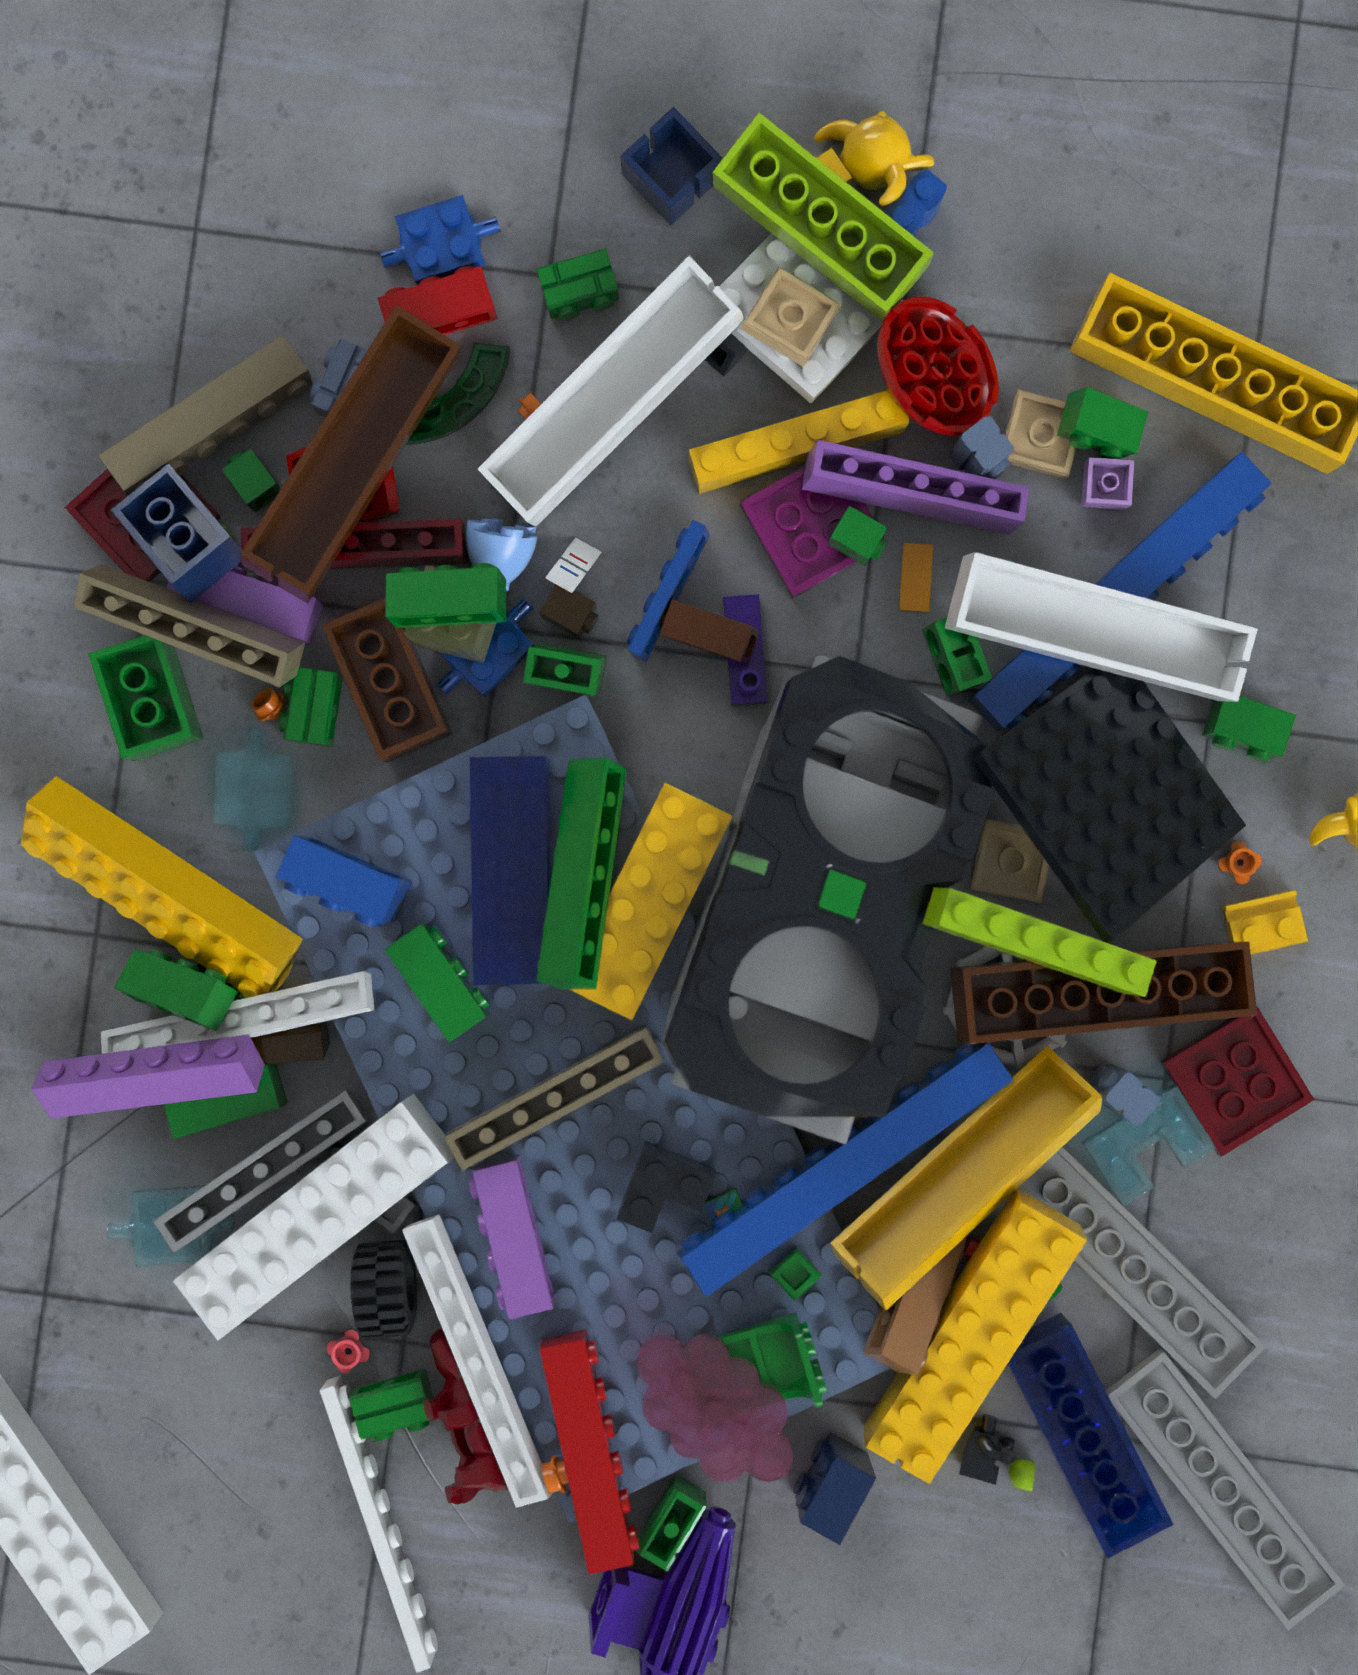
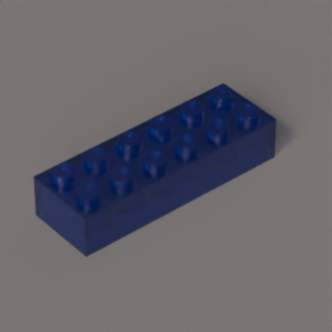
[470,756,551,985]
[1007,1313,1174,1559]

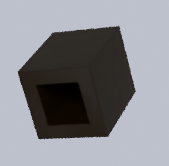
[539,584,599,639]

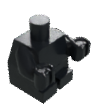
[959,1414,1015,1485]

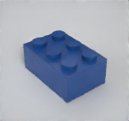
[276,835,412,927]

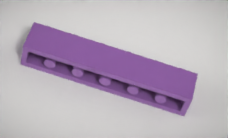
[802,440,1029,535]
[31,1034,265,1119]

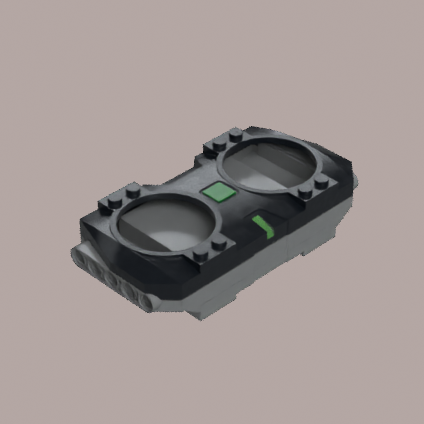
[661,656,995,1144]

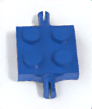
[380,195,501,285]
[436,598,533,697]

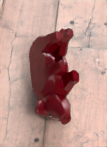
[423,1329,508,1505]

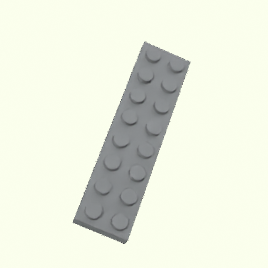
[1018,1147,1266,1399]
[1103,1348,1346,1631]

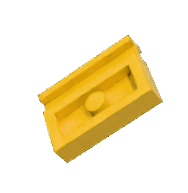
[1221,890,1308,954]

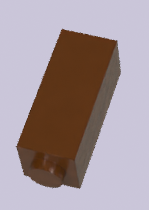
[660,600,760,665]

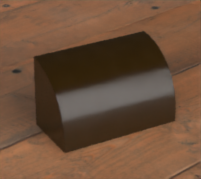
[251,1021,330,1064]

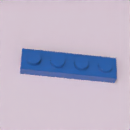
[627,520,710,663]

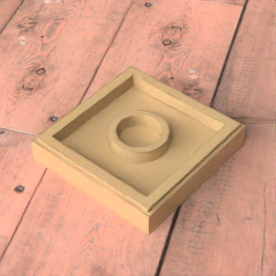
[741,267,841,367]
[1005,389,1076,480]
[969,819,1049,903]

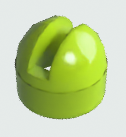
[1008,1459,1035,1492]

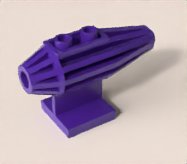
[588,1506,736,1675]

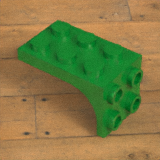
[682,1312,828,1423]

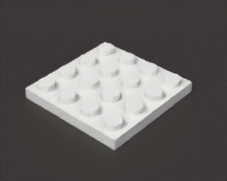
[712,233,904,404]

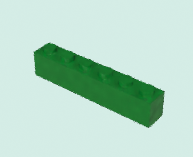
[536,757,627,990]

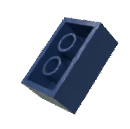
[111,463,243,603]

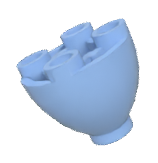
[465,517,538,591]

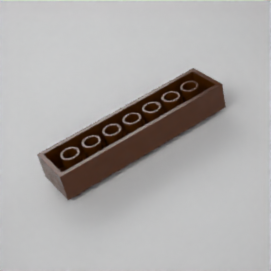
[950,941,1257,1044]

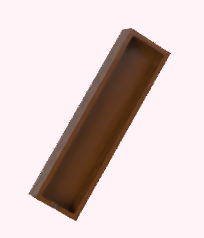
[240,305,461,604]

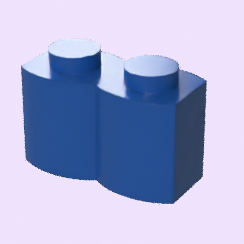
[885,169,947,238]

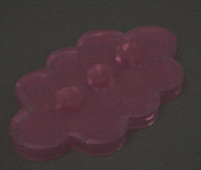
[637,1334,793,1482]

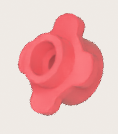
[327,1329,370,1373]

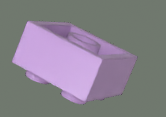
[1081,457,1134,510]

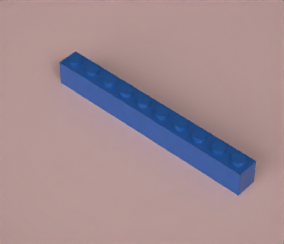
[968,451,1272,731]
[677,1043,1013,1297]

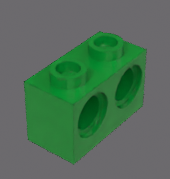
[922,618,992,697]

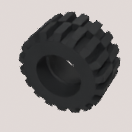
[350,1240,417,1339]

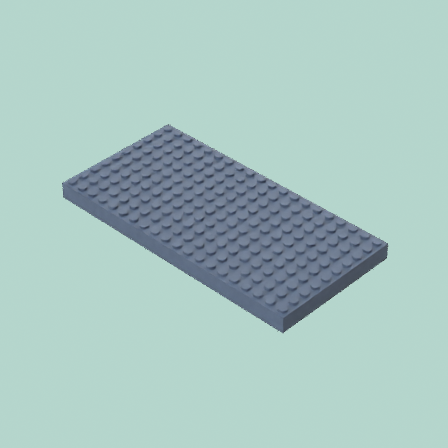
[254,694,891,1523]

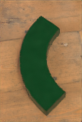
[406,342,510,445]

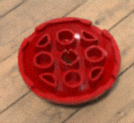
[877,296,999,436]

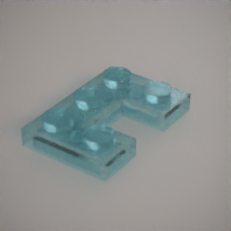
[1081,1084,1216,1206]

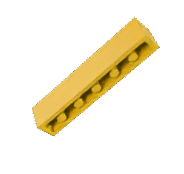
[688,390,909,494]

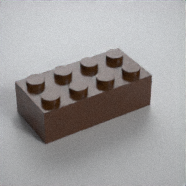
[321,597,453,763]

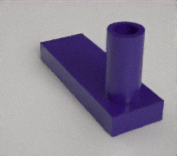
[723,594,767,706]

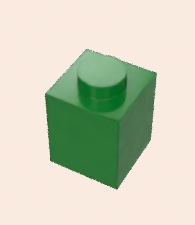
[221,448,282,512]
[828,505,888,566]

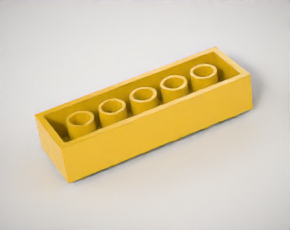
[569,783,733,1020]

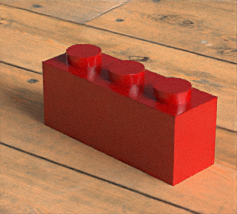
[377,266,498,335]

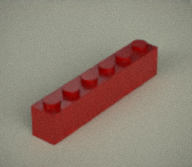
[540,1329,640,1575]

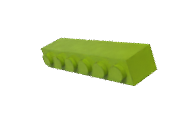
[922,888,1157,997]

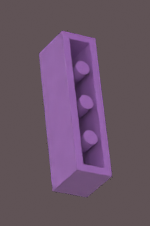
[166,566,324,645]
[469,1154,556,1320]

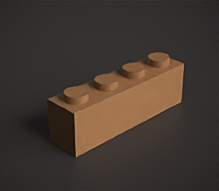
[863,1235,968,1375]

